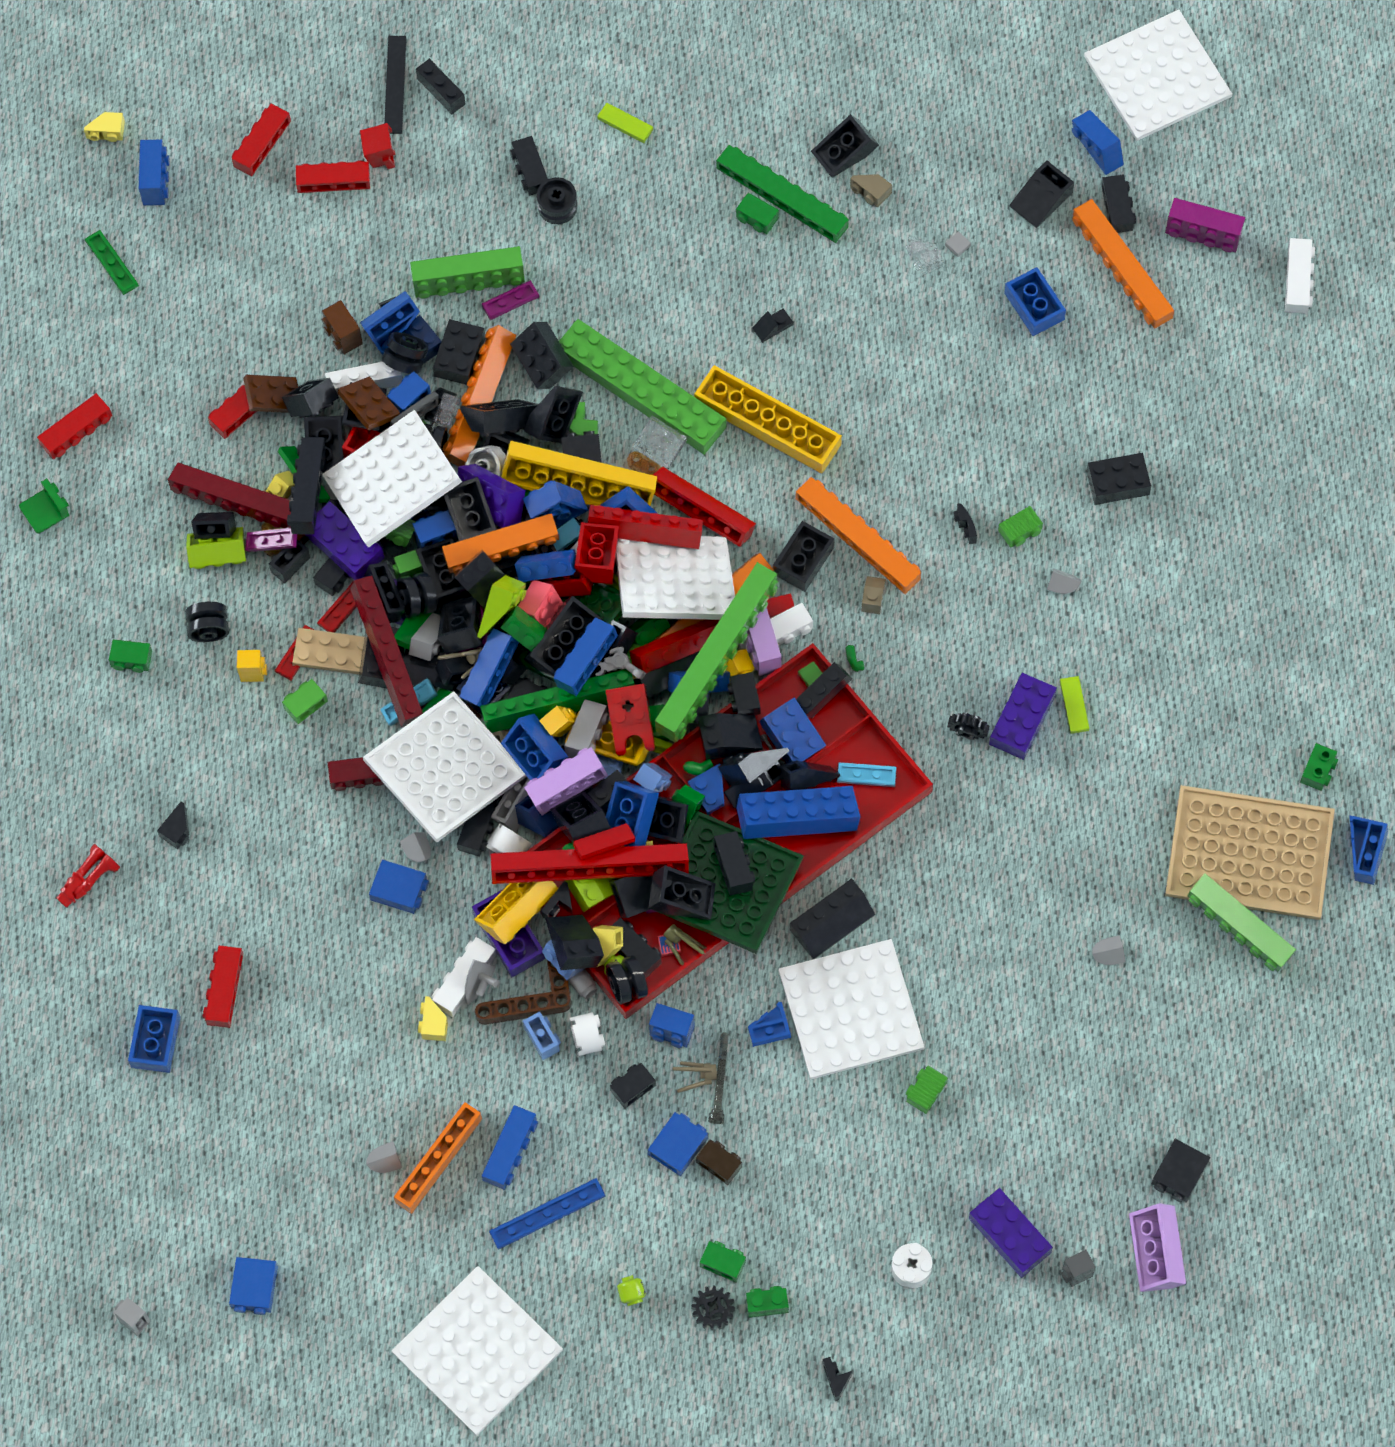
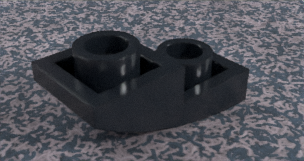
[953,503,977,544]

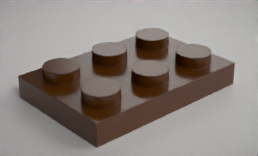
[243,374,298,413]
[338,376,400,430]

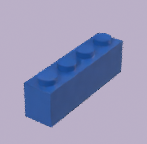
[554,617,618,696]
[459,628,519,708]
[482,1105,538,1190]

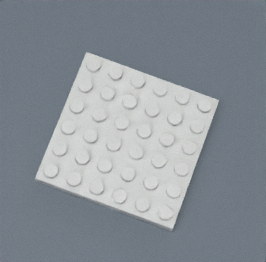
[1084,10,1232,141]
[323,410,462,547]
[616,536,735,620]
[363,692,527,843]
[778,939,925,1080]
[392,1266,563,1436]

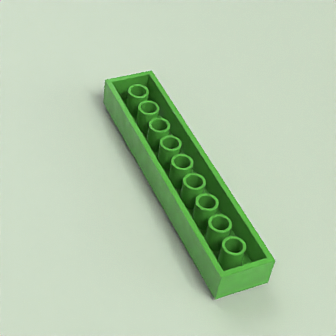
[559,319,727,455]
[655,562,778,743]

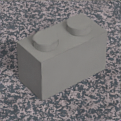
[114,1297,150,1336]

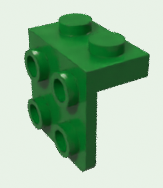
[19,478,70,534]

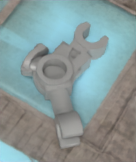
[596,647,646,680]

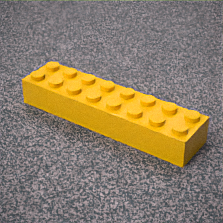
[694,365,842,474]
[501,441,657,506]

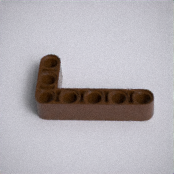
[475,960,571,1025]

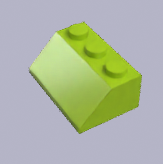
[186,527,246,569]

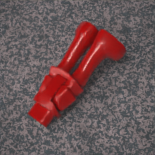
[56,844,120,908]

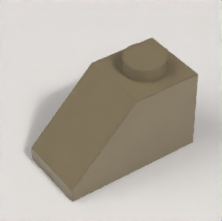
[861,576,886,614]

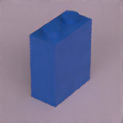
[369,859,429,914]
[648,1112,708,1177]
[229,1257,278,1315]

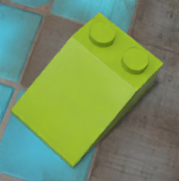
[477,575,526,638]
[564,878,614,912]

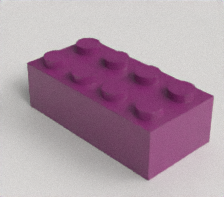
[1165,198,1245,253]

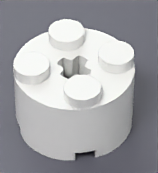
[465,446,506,477]
[486,823,532,853]
[569,1012,605,1056]
[892,1243,932,1288]

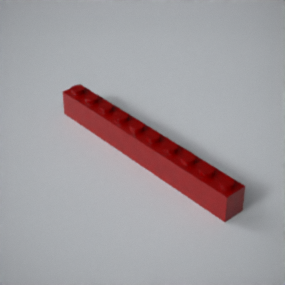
[490,843,689,884]

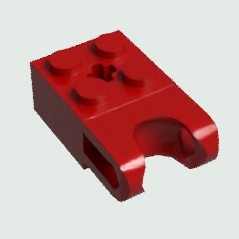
[606,684,655,756]

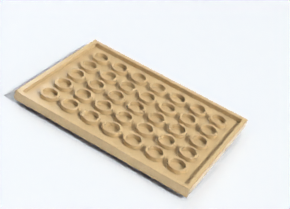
[1165,785,1335,920]

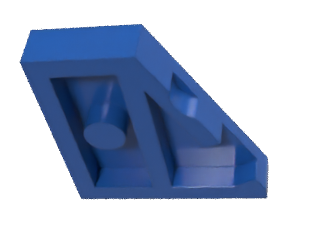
[688,763,724,815]
[748,1002,791,1047]

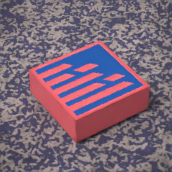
[658,935,681,957]

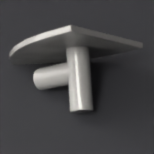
[465,960,499,1005]

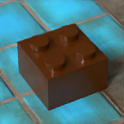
[321,300,363,355]

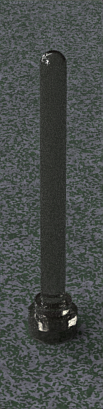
[708,1032,729,1124]

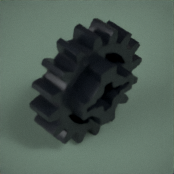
[947,713,990,740]
[691,1285,735,1331]

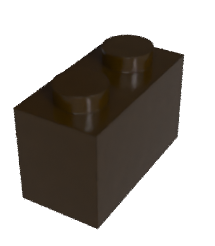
[696,1139,742,1185]

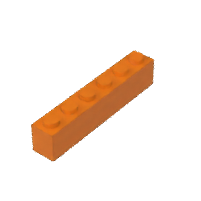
[442,513,559,573]
[394,1102,482,1214]

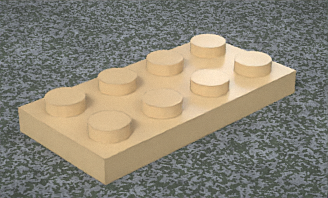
[292,628,364,674]

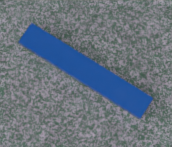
[489,1178,606,1250]

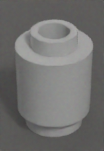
[569,970,597,999]

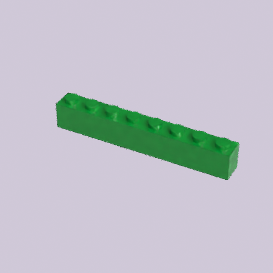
[716,145,849,243]
[480,669,635,733]

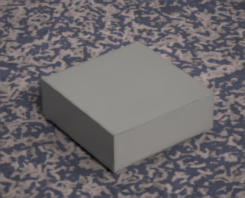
[945,231,971,257]

